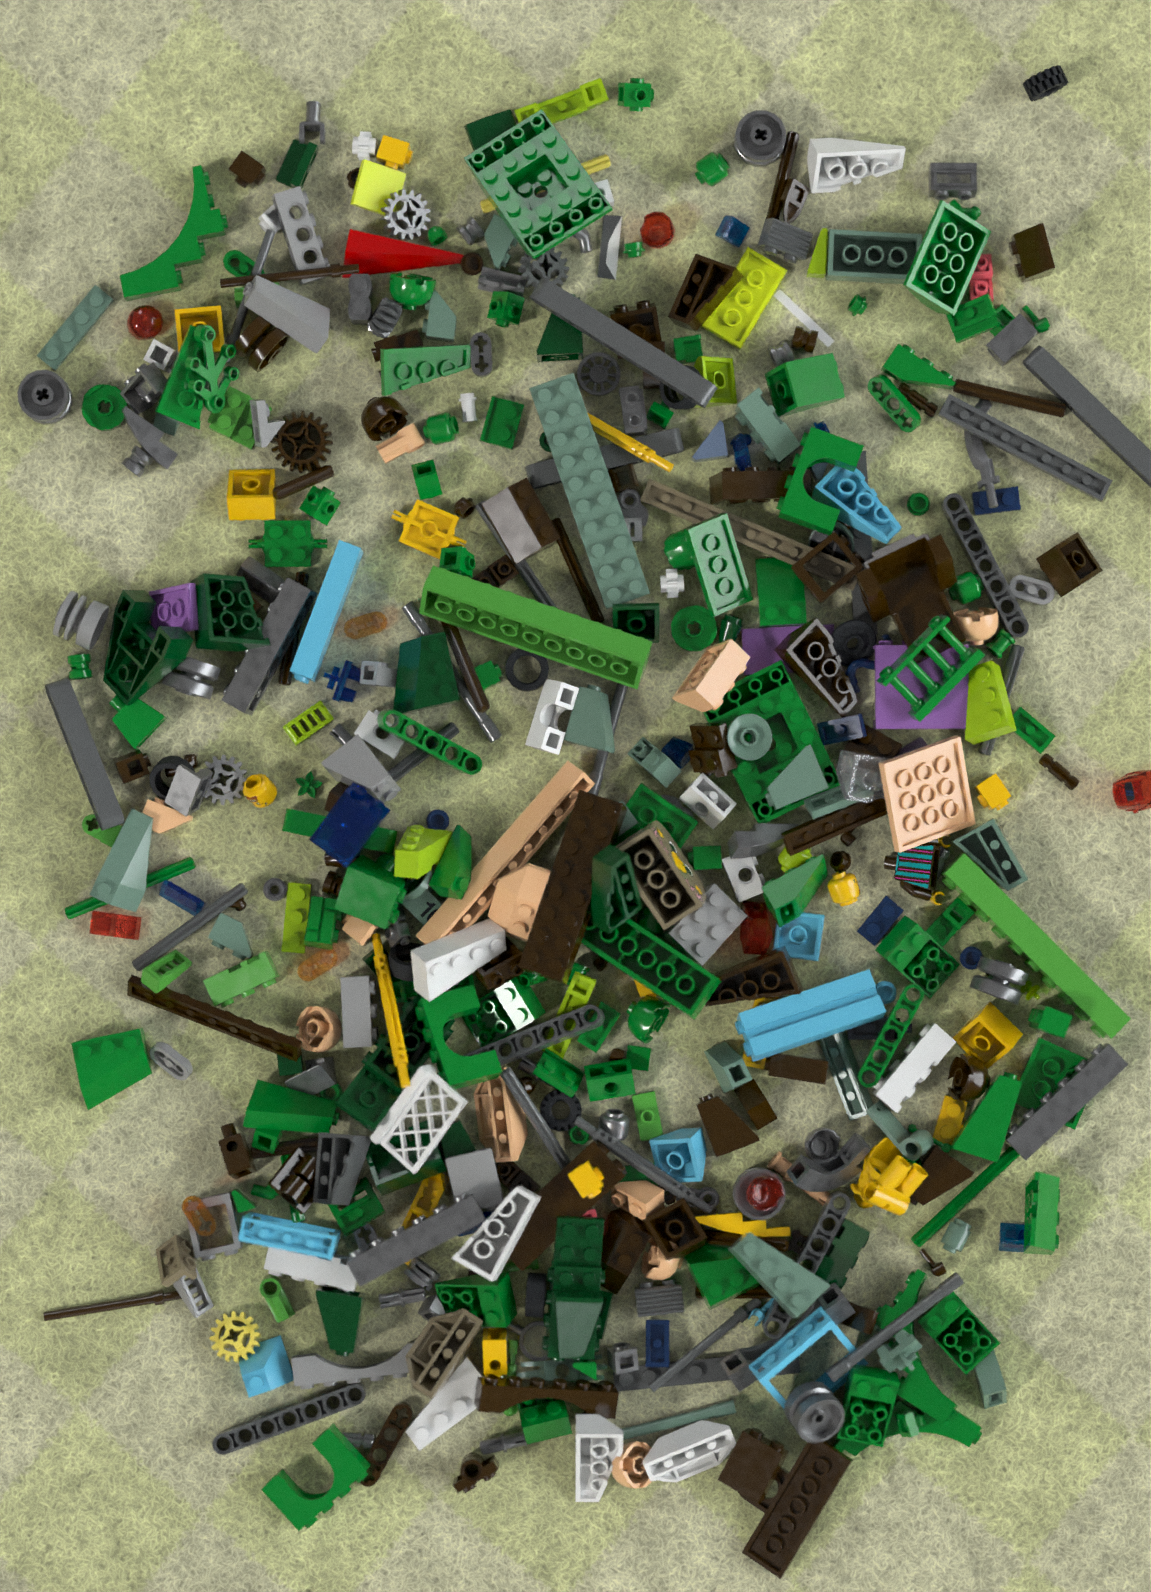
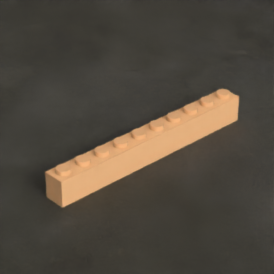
[415,761,595,945]

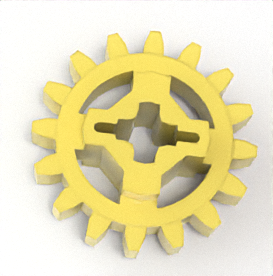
[209,1311,261,1363]

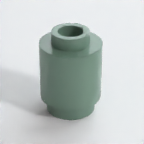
[940,1218,972,1254]

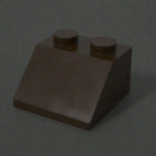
[1009,223,1055,283]
[1036,532,1103,597]
[643,1198,707,1260]

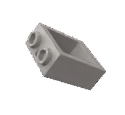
[183,1192,243,1261]

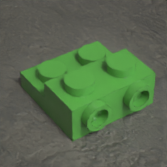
[208,386,272,450]

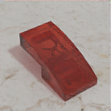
[89,911,142,940]

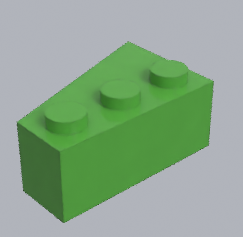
[203,951,279,1008]

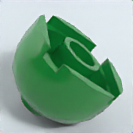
[389,272,436,310]
[627,996,670,1044]

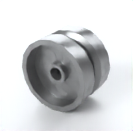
[734,110,786,167]
[17,370,72,425]
[162,656,221,700]
[970,956,1029,1005]
[732,1167,786,1220]
[784,1381,845,1443]

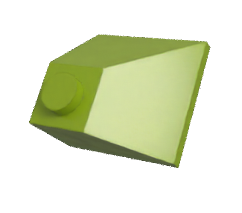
[693,356,737,408]

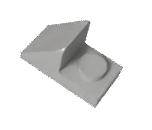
[250,399,285,447]

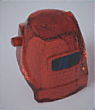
[1112,770,1151,814]

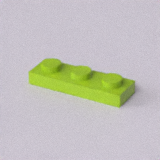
[281,882,312,954]

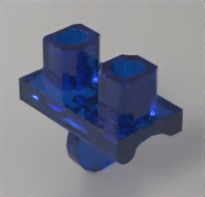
[323,660,361,703]

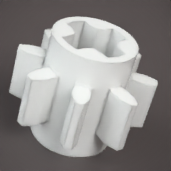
[352,131,377,161]
[660,569,684,598]

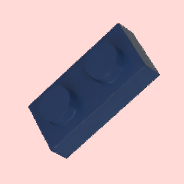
[971,487,1021,516]
[817,713,867,745]
[856,896,904,946]
[646,1320,670,1368]

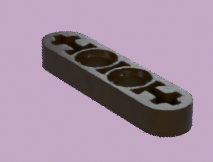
[360,1402,413,1487]

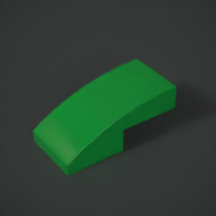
[926,897,975,947]

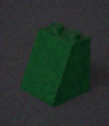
[537,294,583,362]
[315,1285,365,1356]

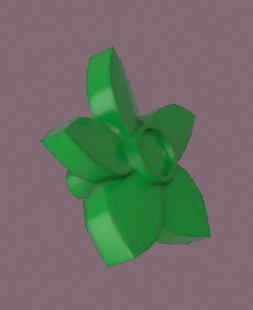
[296,771,323,799]

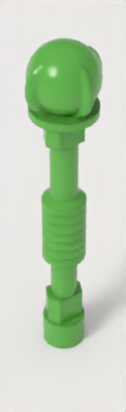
[503,1340,518,1416]

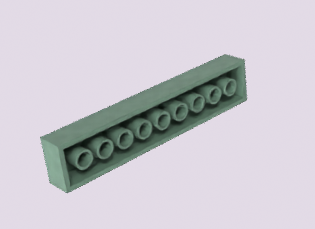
[529,373,650,609]

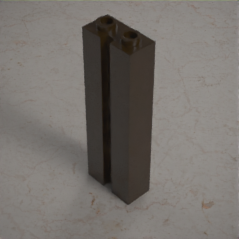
[509,1140,626,1271]

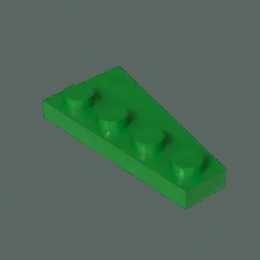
[155,325,206,430]
[380,344,471,396]

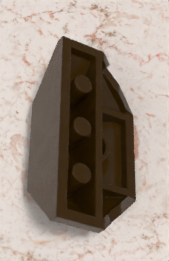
[600,1208,652,1295]

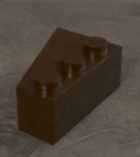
[668,254,744,332]

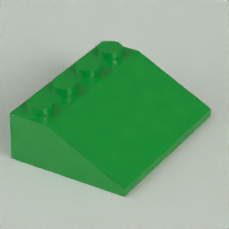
[903,200,992,315]

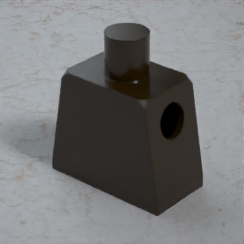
[218,1123,257,1179]

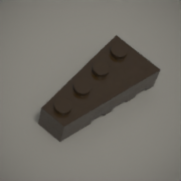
[709,467,812,505]

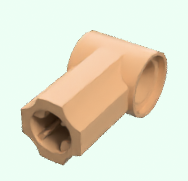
[376,423,426,464]

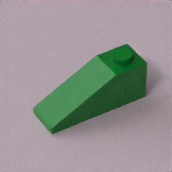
[429,825,472,900]

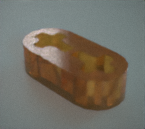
[344,611,387,640]
[297,949,338,981]
[182,1195,217,1236]

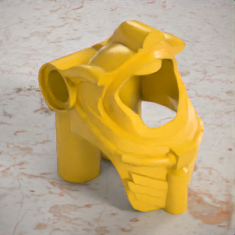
[850,1137,928,1216]

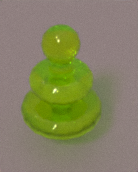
[1020,981,1040,1001]

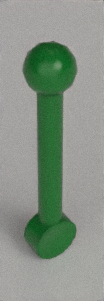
[908,1124,951,1153]

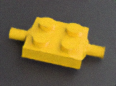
[391,499,467,560]

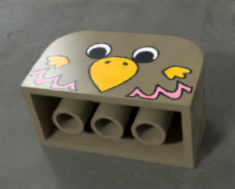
[615,820,707,930]

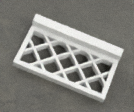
[369,1064,467,1174]

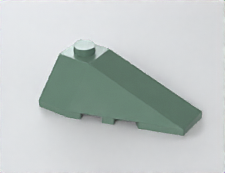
[89,808,153,912]

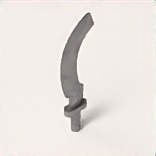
[964,399,1000,508]

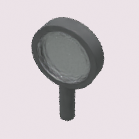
[504,1321,549,1361]

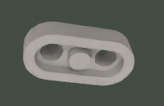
[1009,575,1055,605]
[150,1042,193,1080]

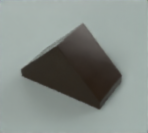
[734,1078,778,1130]

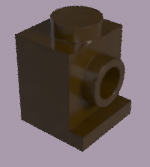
[113,749,151,784]

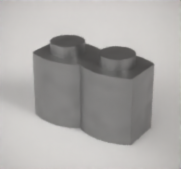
[348,274,373,325]

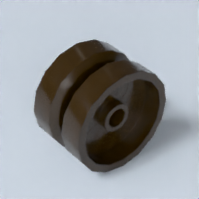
[234,316,290,372]

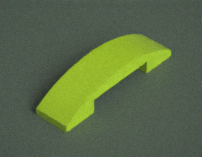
[514,78,609,124]
[542,971,597,1058]

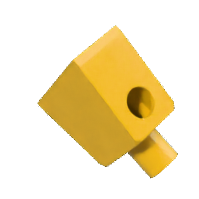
[483,1328,508,1378]

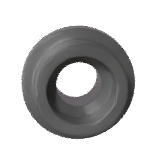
[263,878,287,901]

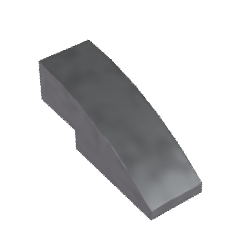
[122,406,178,469]
[727,823,798,859]

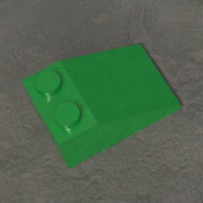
[755,558,807,628]

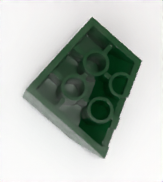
[190,573,271,652]
[393,631,461,714]

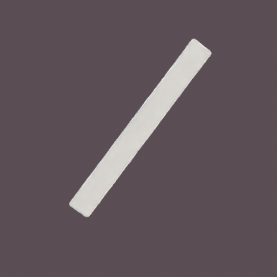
[774,289,834,347]

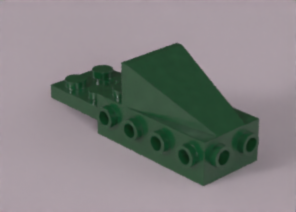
[335,993,456,1132]
[542,1216,605,1362]

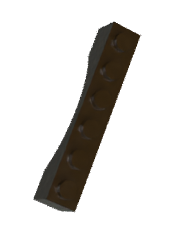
[474,1374,619,1419]

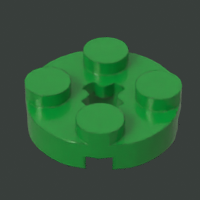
[82,384,128,431]
[671,605,717,652]

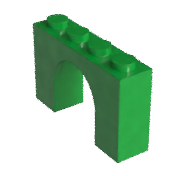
[776,426,864,536]
[415,985,502,1090]
[261,1423,370,1531]

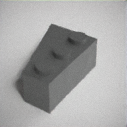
[313,1132,371,1205]

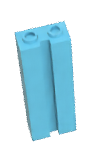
[290,540,363,684]
[735,969,886,1062]

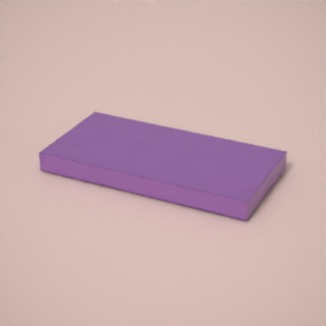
[741,624,834,676]

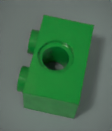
[584,1058,636,1102]

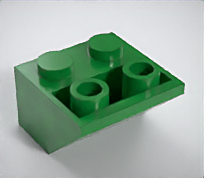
[517,1398,573,1445]

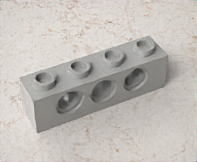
[271,186,330,285]

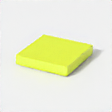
[350,159,406,216]

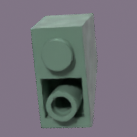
[484,214,518,270]
[422,290,457,343]
[627,737,682,788]
[208,913,253,960]
[704,1042,753,1093]

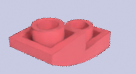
[969,254,994,303]

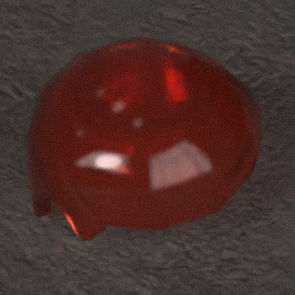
[640,211,675,249]
[126,305,164,340]
[746,1175,784,1211]

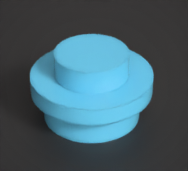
[875,981,897,1004]

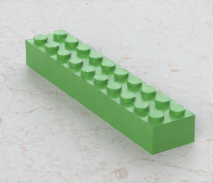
[419,566,653,690]
[941,853,1131,1039]

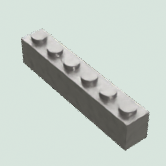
[222,577,318,715]
[1005,1043,1128,1160]
[346,1193,486,1287]

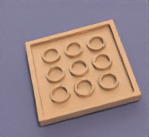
[879,735,976,853]

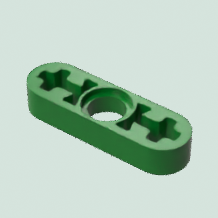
[868,374,921,432]

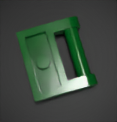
[327,1177,386,1236]

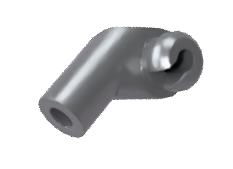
[571,228,592,253]

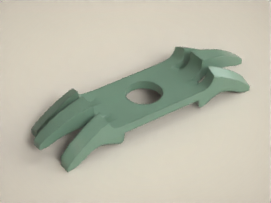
[517,1354,607,1381]

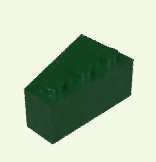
[591,844,643,934]
[815,1218,870,1290]

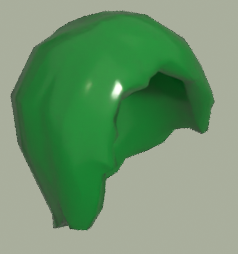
[664,530,695,570]

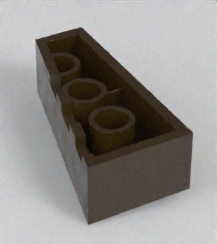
[705,945,803,1006]

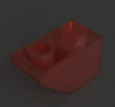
[740,901,773,955]

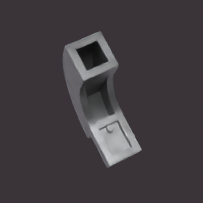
[786,1133,871,1192]

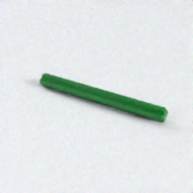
[64,857,196,919]
[911,1146,1019,1247]

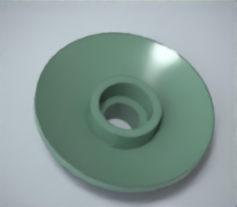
[727,714,772,760]

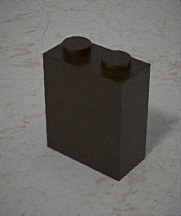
[718,1427,789,1504]

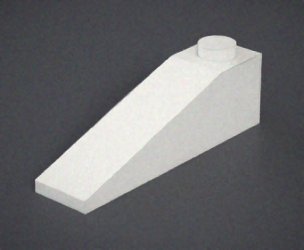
[576,1414,623,1502]

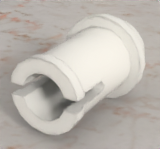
[459,393,477,422]

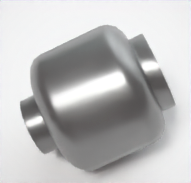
[598,1109,629,1141]

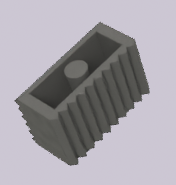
[757,218,813,263]
[635,1279,685,1317]

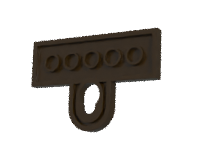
[738,1441,853,1579]

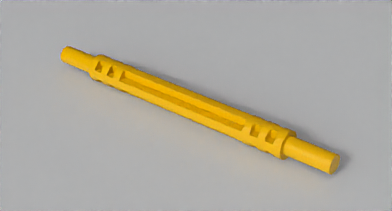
[587,412,674,472]
[371,933,411,1088]

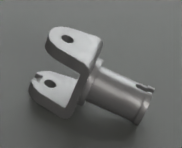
[299,101,326,144]

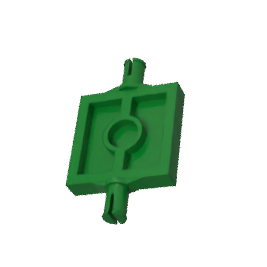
[248,520,328,567]

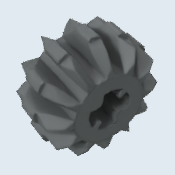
[368,298,402,339]

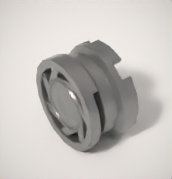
[404,1257,440,1291]

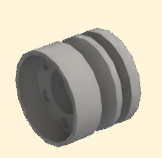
[53,591,109,651]

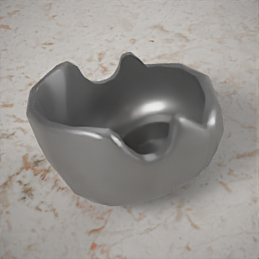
[805,1127,840,1161]

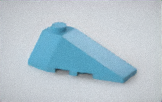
[812,465,902,544]

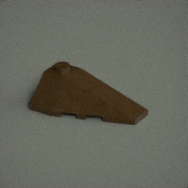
[774,618,858,717]

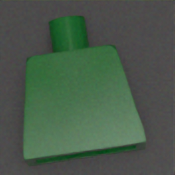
[109,695,167,750]

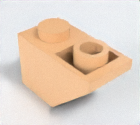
[143,797,193,834]
[611,1180,665,1220]

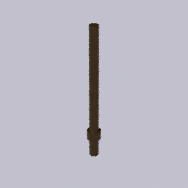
[220,263,359,288]
[43,1290,182,1321]

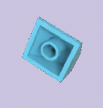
[649,1127,707,1183]
[236,1335,294,1398]

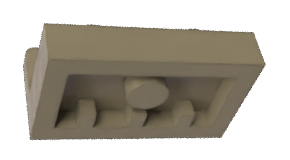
[156,1234,197,1288]

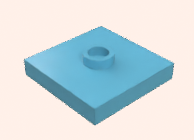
[773,912,825,962]

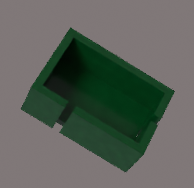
[366,1120,447,1196]

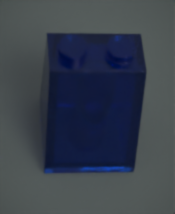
[309,782,391,868]

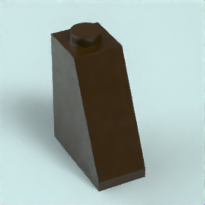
[764,1053,829,1085]
[696,1093,760,1157]
[909,1145,974,1206]

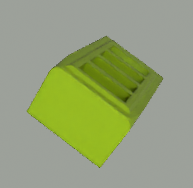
[807,228,828,278]
[283,700,334,746]

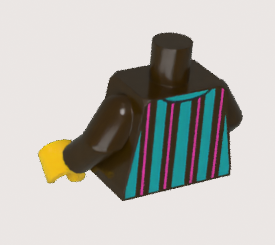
[884,834,951,905]

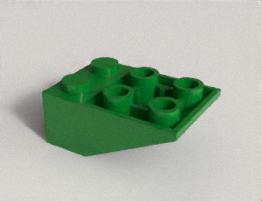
[761,854,828,928]
[875,915,960,999]
[462,974,546,1048]
[435,1272,518,1327]
[918,1292,1000,1375]
[837,1364,900,1447]

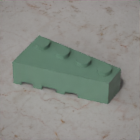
[728,1232,831,1318]

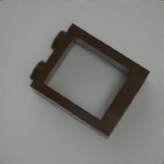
[791,531,865,605]

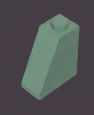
[564,684,615,754]
[764,744,828,810]
[973,1350,1007,1409]

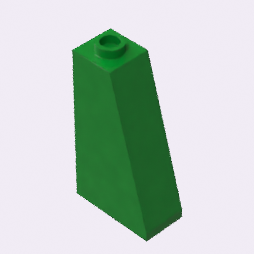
[951,1071,1022,1163]
[243,1080,340,1133]

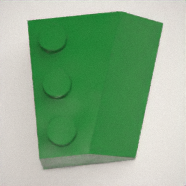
[683,1243,761,1310]

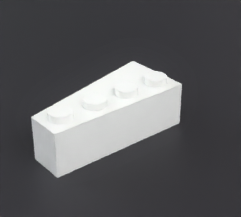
[411,918,506,1002]
[872,1023,956,1113]
[451,1186,541,1281]
[264,1247,357,1292]
[406,1354,485,1451]

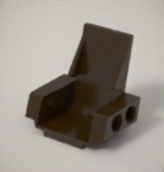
[856,533,966,664]

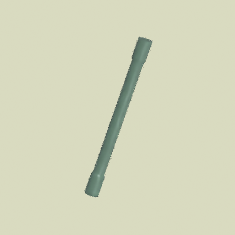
[575,1400,736,1443]

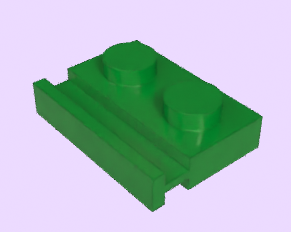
[946,294,1001,344]
[480,396,524,450]
[533,1048,585,1098]

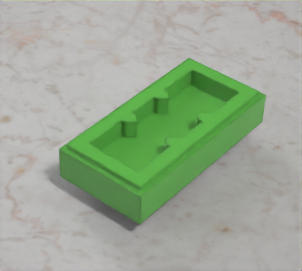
[632,1091,663,1141]

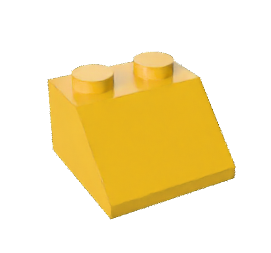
[174,305,225,353]
[227,469,276,521]
[953,1002,1023,1069]

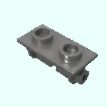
[478,266,527,297]
[385,903,411,949]

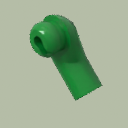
[949,199,981,221]

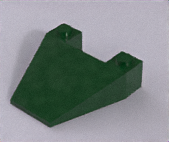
[103,589,194,705]

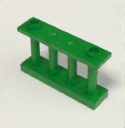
[876,614,985,722]

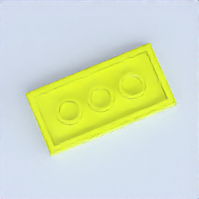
[701,247,788,350]

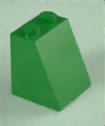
[765,353,845,417]
[334,855,406,929]

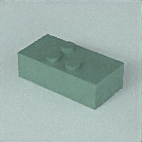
[825,229,922,284]

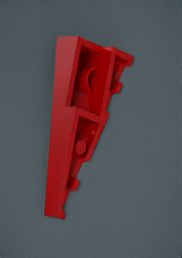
[342,229,464,278]

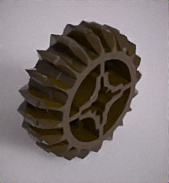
[270,411,333,474]

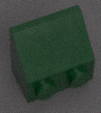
[612,603,660,643]

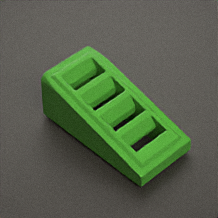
[141,949,192,993]

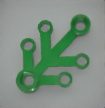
[185,324,239,413]

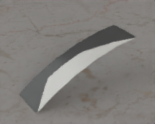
[597,215,622,280]

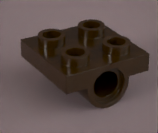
[268,1148,317,1214]
[453,1453,499,1493]

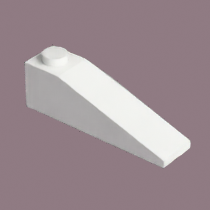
[807,138,906,193]

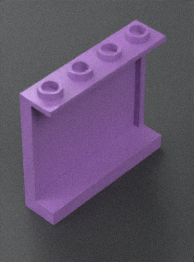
[873,641,968,729]

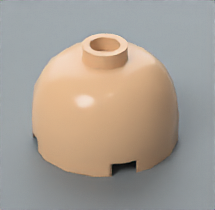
[953,607,999,645]
[296,1006,342,1053]
[641,1236,683,1280]
[611,1441,652,1489]

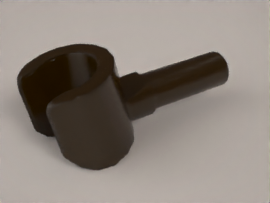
[840,828,857,847]
[608,1048,624,1062]
[919,1249,947,1277]

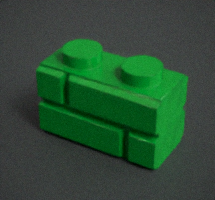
[304,896,343,950]

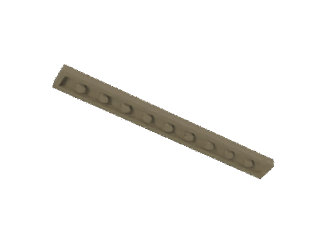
[640,479,858,591]

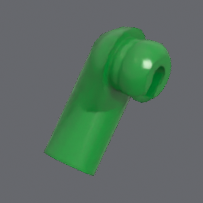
[251,1183,279,1200]

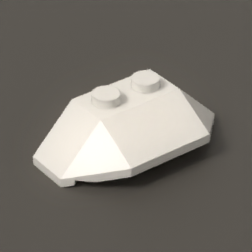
[642,1420,736,1482]

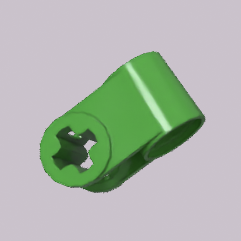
[82,814,122,847]

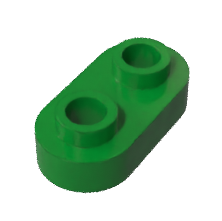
[223,250,265,277]

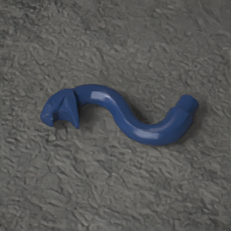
[845,634,892,694]

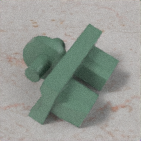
[877,1330,923,1373]

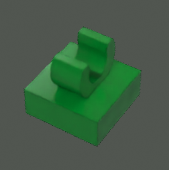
[646,401,674,429]
[895,1411,926,1437]

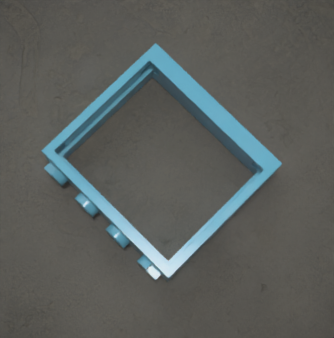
[238,1212,341,1260]
[748,1306,868,1409]

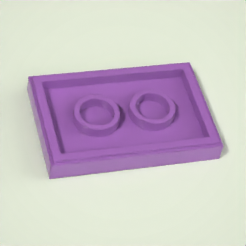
[149,583,198,632]

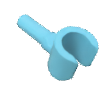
[748,1298,774,1326]

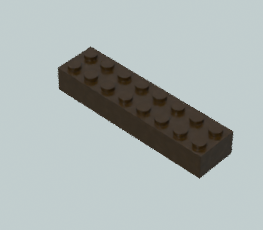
[518,790,627,985]

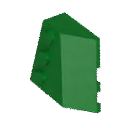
[71,1028,152,1110]
[1024,1172,1060,1255]

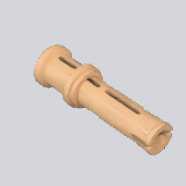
[767,1151,830,1206]

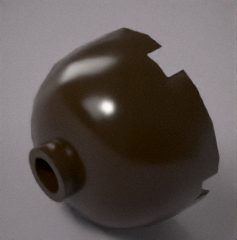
[361,396,408,441]
[948,1054,991,1101]

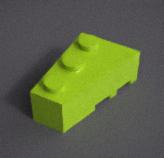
[965,660,1017,745]
[394,825,453,879]

